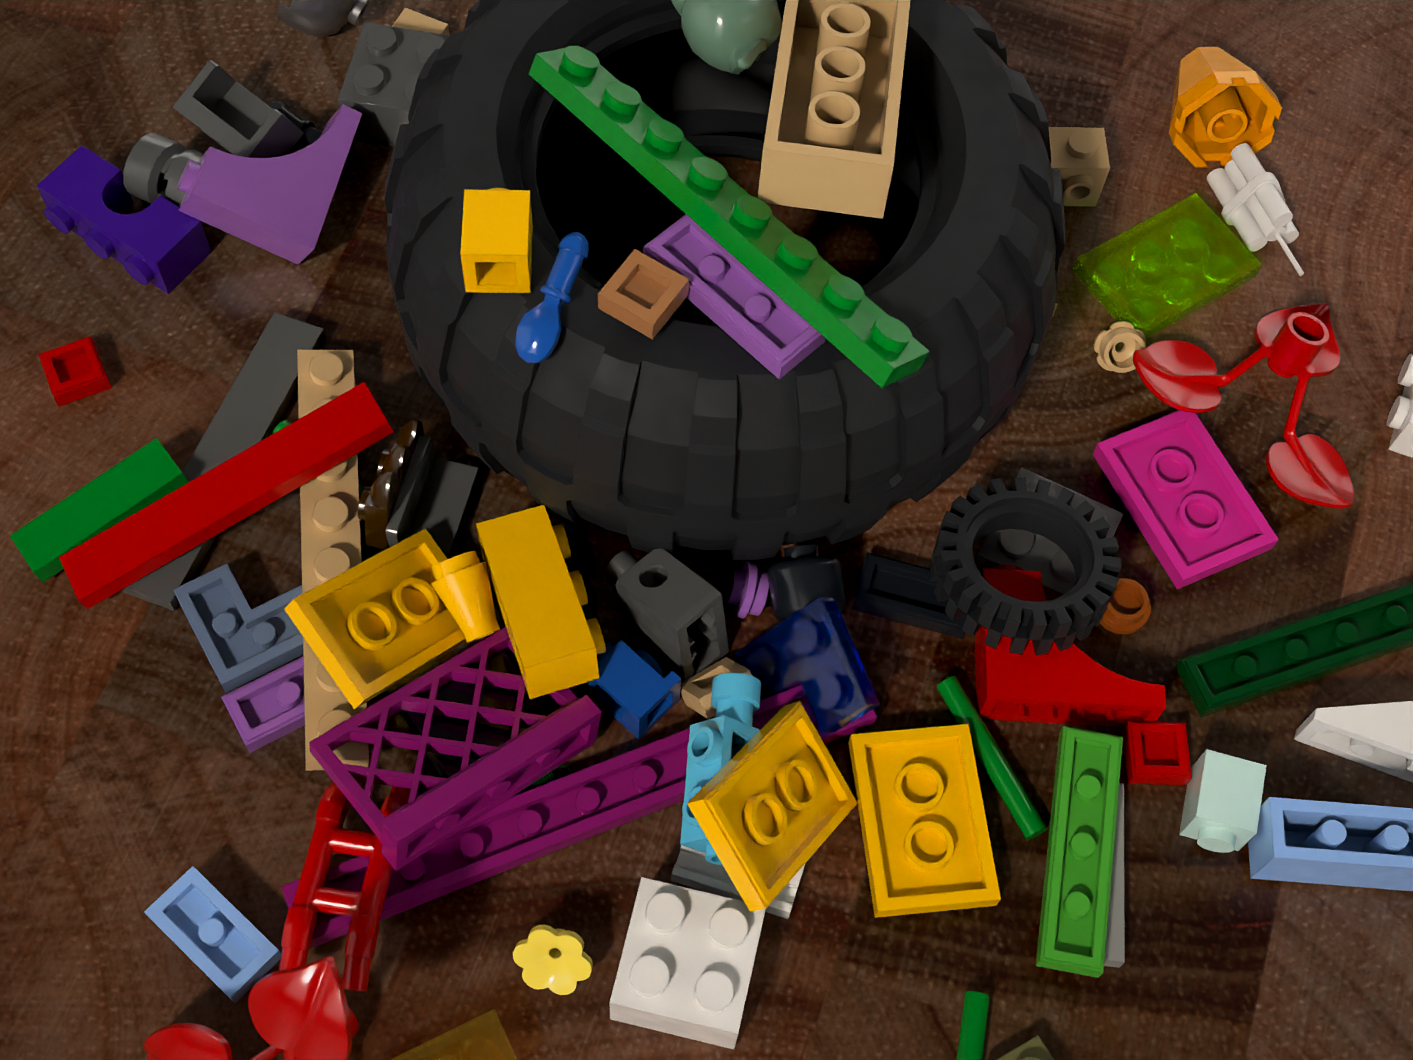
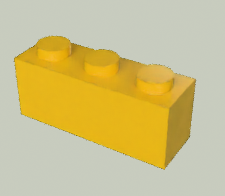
[476,505,606,699]

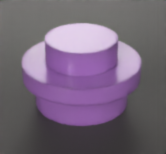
[724,561,769,619]

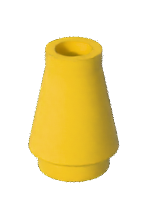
[431,550,501,643]

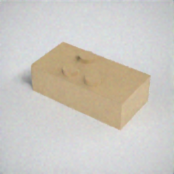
[758,0,910,219]

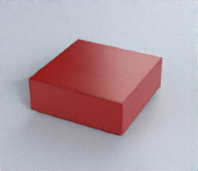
[38,336,112,407]
[1122,721,1192,785]

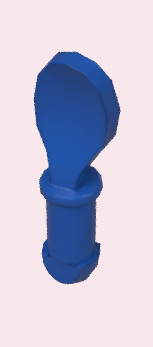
[515,232,589,363]

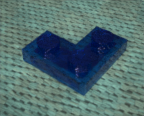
[735,597,880,732]

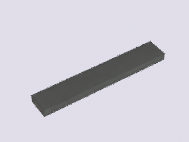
[122,312,326,611]

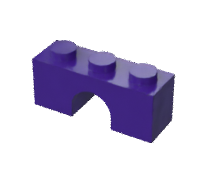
[37,145,211,294]

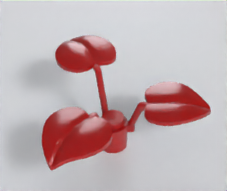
[1133,303,1354,509]
[144,956,358,1060]

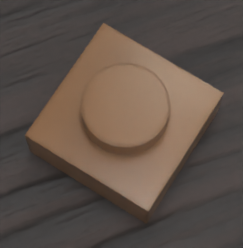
[598,249,689,340]

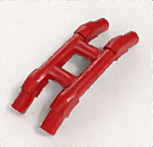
[279,780,411,991]

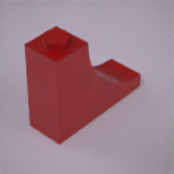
[975,564,1166,727]

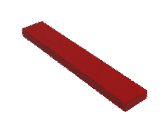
[59,382,394,609]

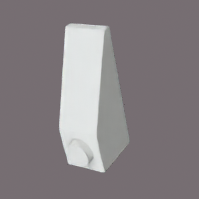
[1294,701,1413,783]

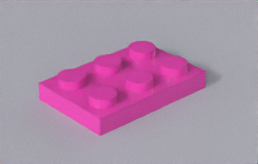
[1093,410,1279,589]

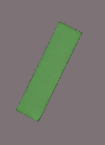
[1036,726,1123,978]

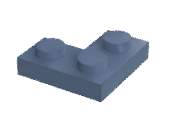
[173,564,303,693]

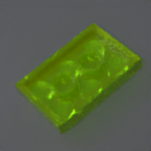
[1072,193,1262,339]

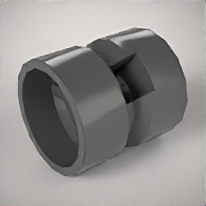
[123,132,204,223]

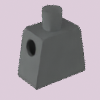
[605,549,729,683]

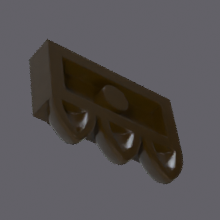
[358,420,424,550]

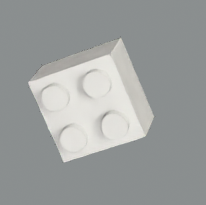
[609,877,766,1049]

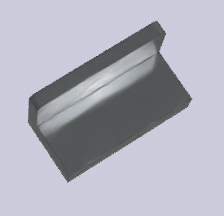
[386,435,480,559]

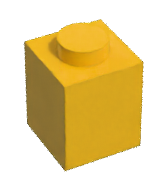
[460,188,533,293]

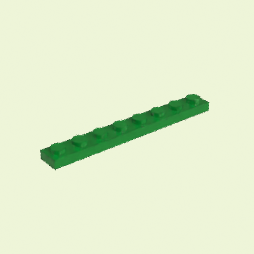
[529,46,930,388]

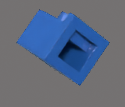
[588,640,681,740]

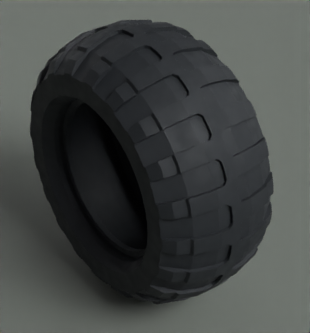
[384,0,1066,560]

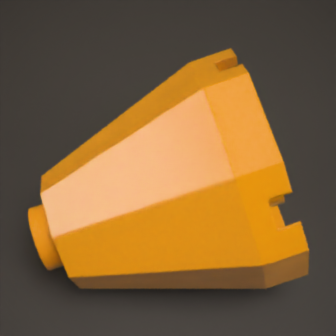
[1169,47,1282,168]

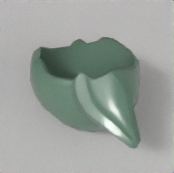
[671,0,783,75]

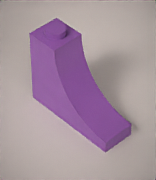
[177,104,362,265]

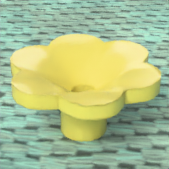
[513,925,593,995]

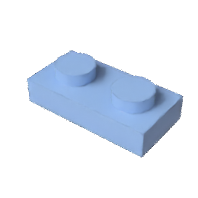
[144,866,282,1004]

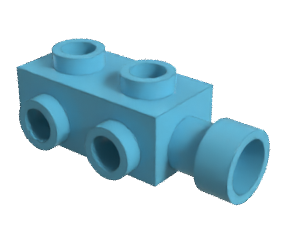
[680,673,761,865]

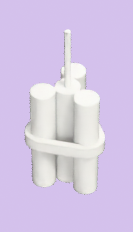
[1206,143,1304,276]

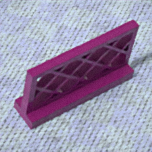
[309,627,602,871]

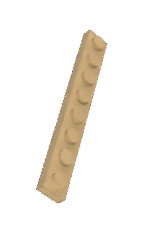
[297,349,369,771]

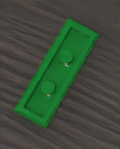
[10,438,189,583]

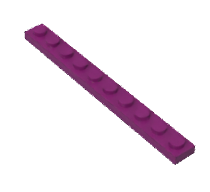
[281,665,877,948]

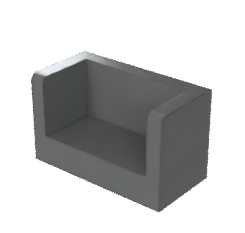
[173,60,304,158]

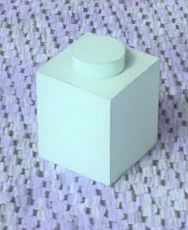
[1179,749,1267,853]

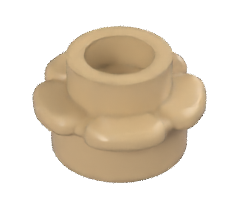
[1094,321,1146,373]

